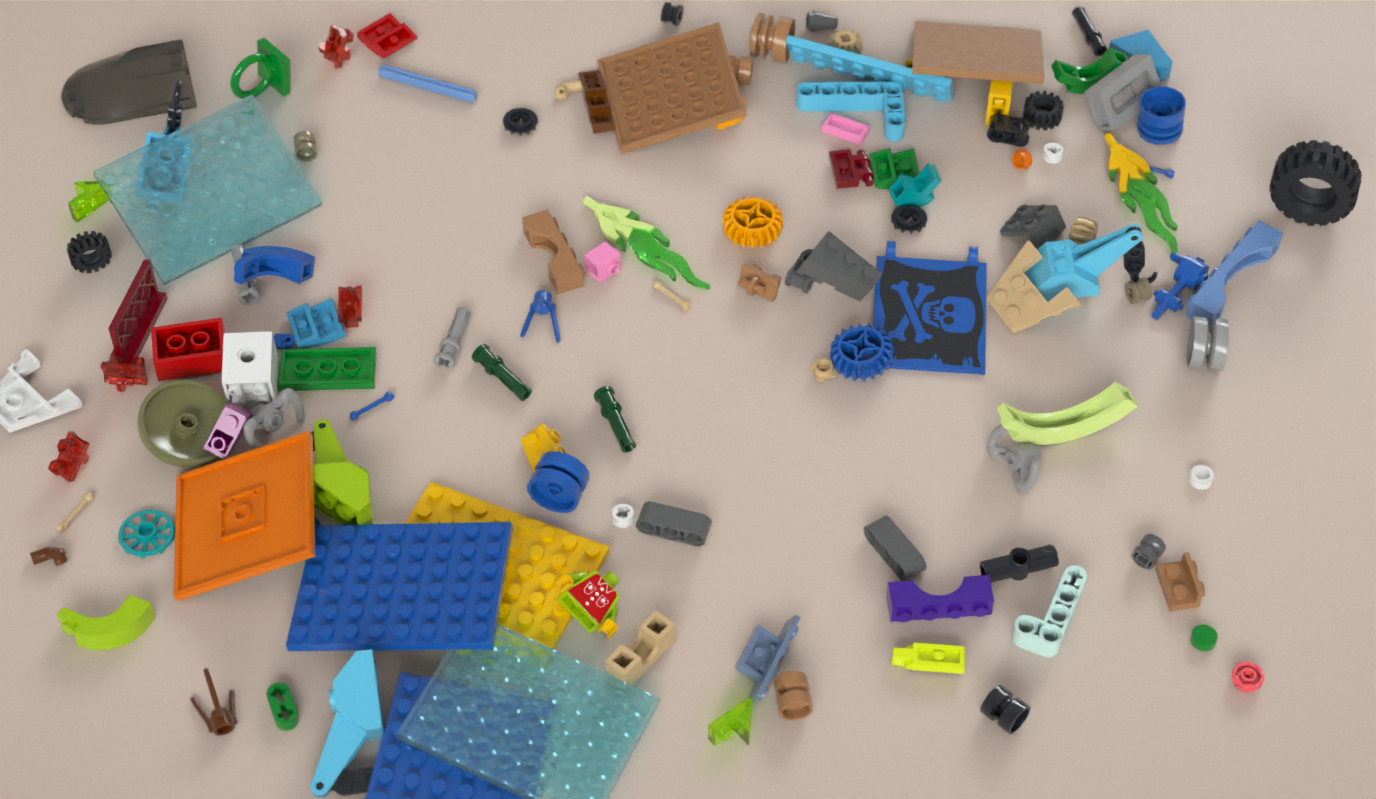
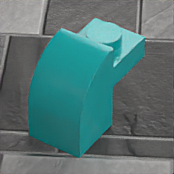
[888,163,942,207]

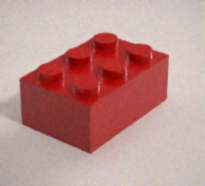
[151,317,226,382]

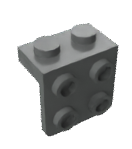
[1000,204,1066,249]

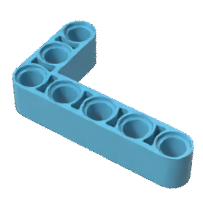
[796,82,906,141]

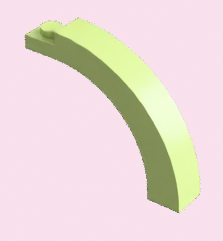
[996,382,1138,445]

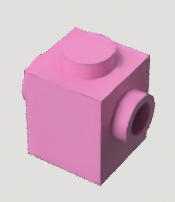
[584,242,621,283]

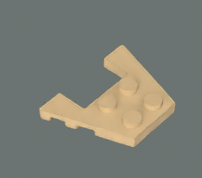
[986,241,1081,333]

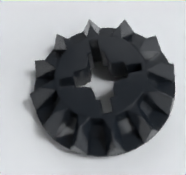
[503,108,538,136]
[891,205,927,234]

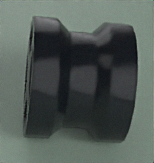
[660,1,684,26]

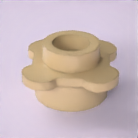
[809,359,837,382]

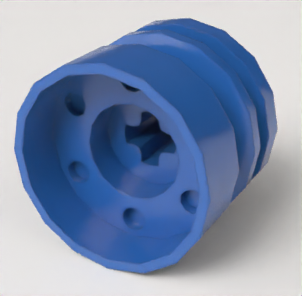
[1137,86,1186,145]

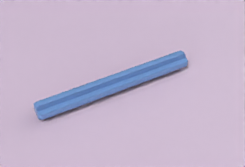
[378,64,477,103]

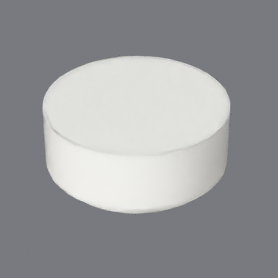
[1188,465,1215,490]

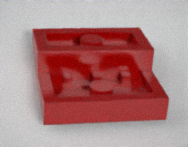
[357,13,417,59]

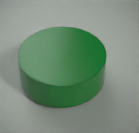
[1190,625,1218,651]

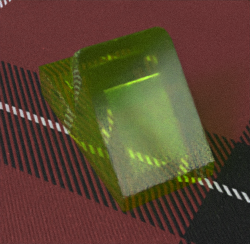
[68,181,112,223]
[708,697,753,746]

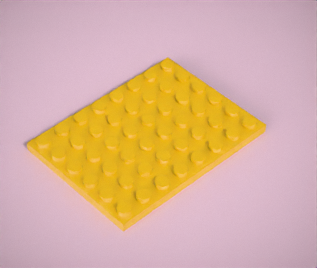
[404,482,610,669]

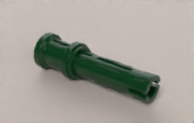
[472,344,532,401]
[593,386,636,453]

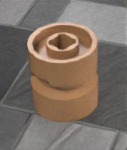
[729,55,753,85]
[774,671,813,721]

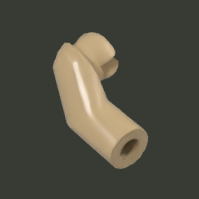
[554,80,582,100]

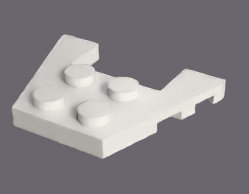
[0,349,83,433]

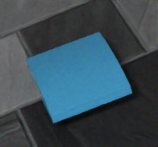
[286,298,347,349]

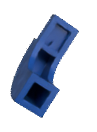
[234,246,315,284]

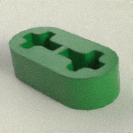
[266,682,299,731]

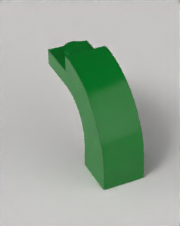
[1051,47,1128,94]

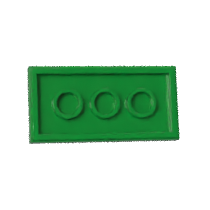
[278,347,377,391]

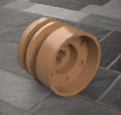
[750,13,795,63]

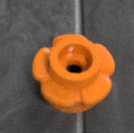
[1012,149,1033,170]

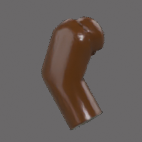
[30,547,68,566]

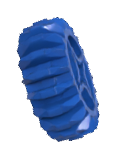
[830,323,894,382]

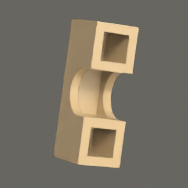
[605,610,676,692]

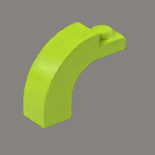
[57,594,156,650]

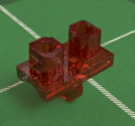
[318,24,354,69]
[338,286,362,328]
[100,355,148,392]
[48,431,90,482]

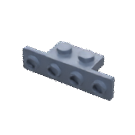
[734,615,800,705]

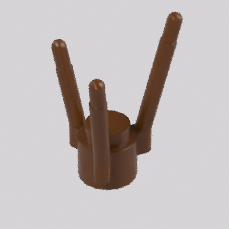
[190,668,238,736]

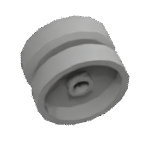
[1187,316,1229,371]

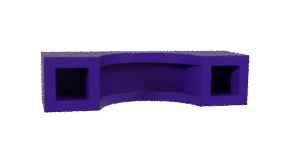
[886,575,994,622]

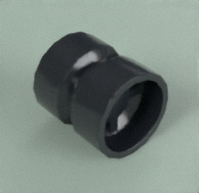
[980,685,1031,734]

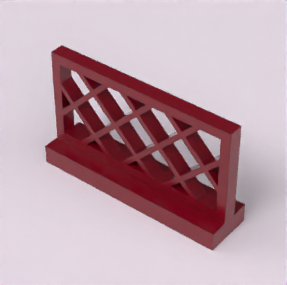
[108,259,168,368]

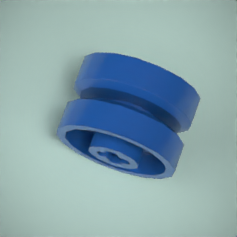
[527,451,590,513]

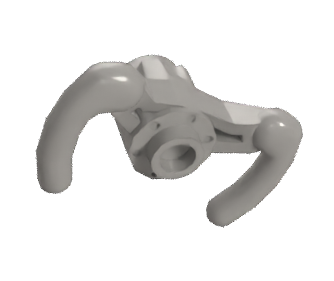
[243,388,305,449]
[986,424,1041,493]

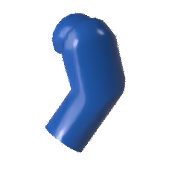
[273,333,295,349]

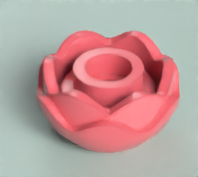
[1231,661,1265,692]

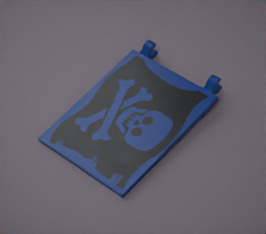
[873,241,987,375]

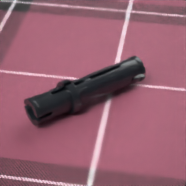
[1072,6,1108,57]

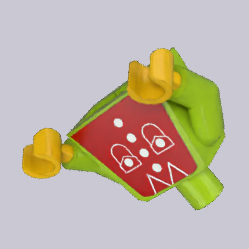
[553,571,620,639]

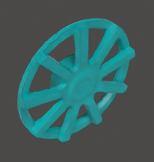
[118,510,175,558]

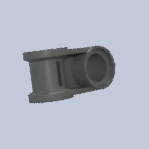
[785,249,815,294]

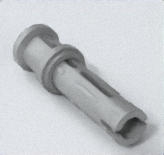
[231,245,259,305]
[434,307,471,370]

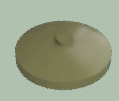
[137,380,229,468]

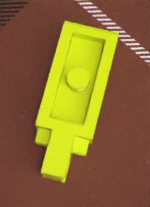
[892,642,965,674]

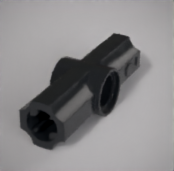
[979,544,1059,583]

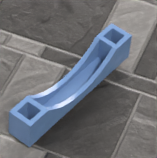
[1186,221,1283,328]

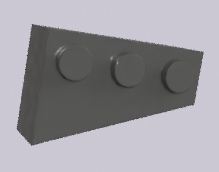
[795,231,883,301]

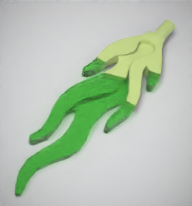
[583,196,710,289]

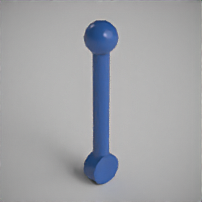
[1149,166,1175,178]
[349,391,394,420]

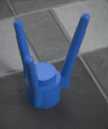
[520,290,561,343]

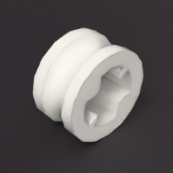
[1043,143,1063,164]
[612,504,634,528]

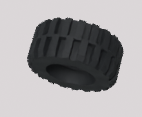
[1269,140,1362,226]

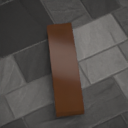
[578,70,615,134]

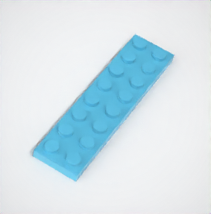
[786,35,955,103]

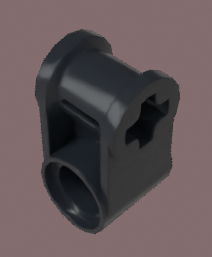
[987,114,1030,147]

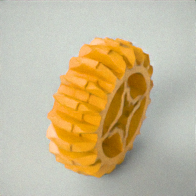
[722,195,783,250]

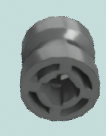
[1131,534,1166,569]

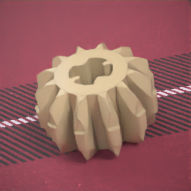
[827,28,863,55]
[1068,216,1098,245]

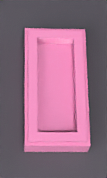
[821,113,870,145]

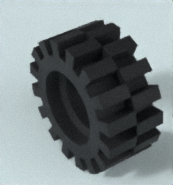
[1023,91,1064,131]
[67,231,112,273]

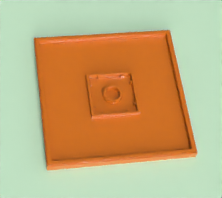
[174,431,315,601]

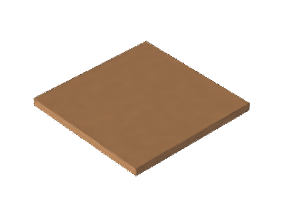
[912,21,1045,84]
[597,22,747,154]

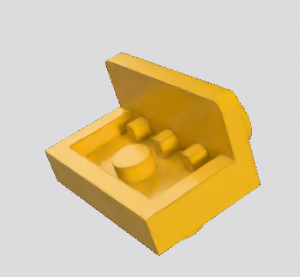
[520,424,568,473]

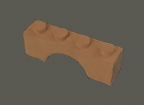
[522,210,585,295]

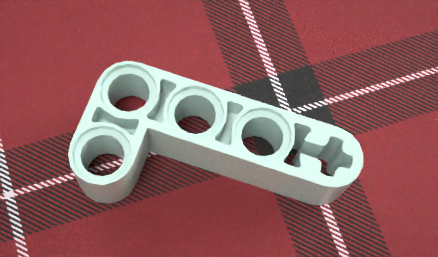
[1012,565,1087,657]

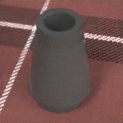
[806,11,838,32]

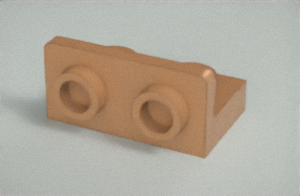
[1155,552,1205,611]

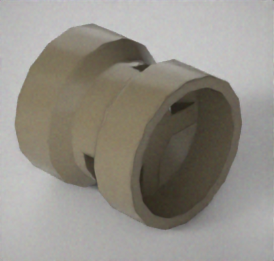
[293,131,317,162]

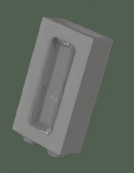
[1084,54,1161,131]

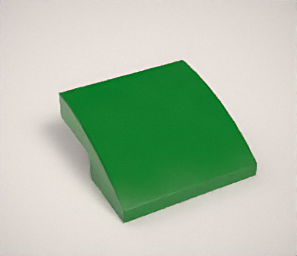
[869,148,920,189]

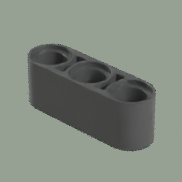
[636,501,712,546]
[864,516,927,581]

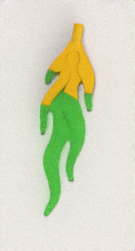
[1104,132,1178,253]

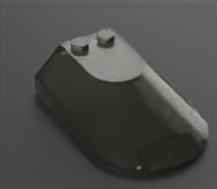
[61,39,197,125]

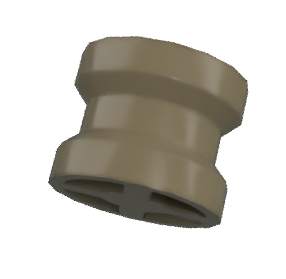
[1125,277,1152,304]

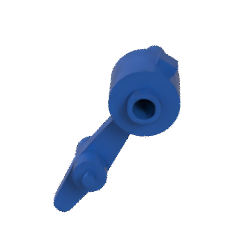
[1151,252,1209,320]

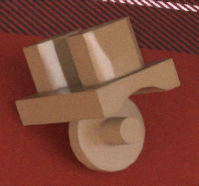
[737,264,782,301]

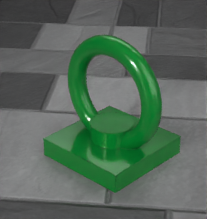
[230,38,290,99]

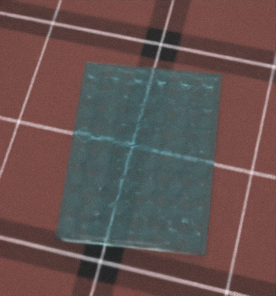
[93,95,322,285]
[397,624,660,799]

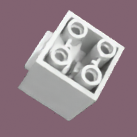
[222,331,278,408]

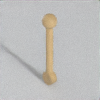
[653,281,691,311]
[57,492,94,532]

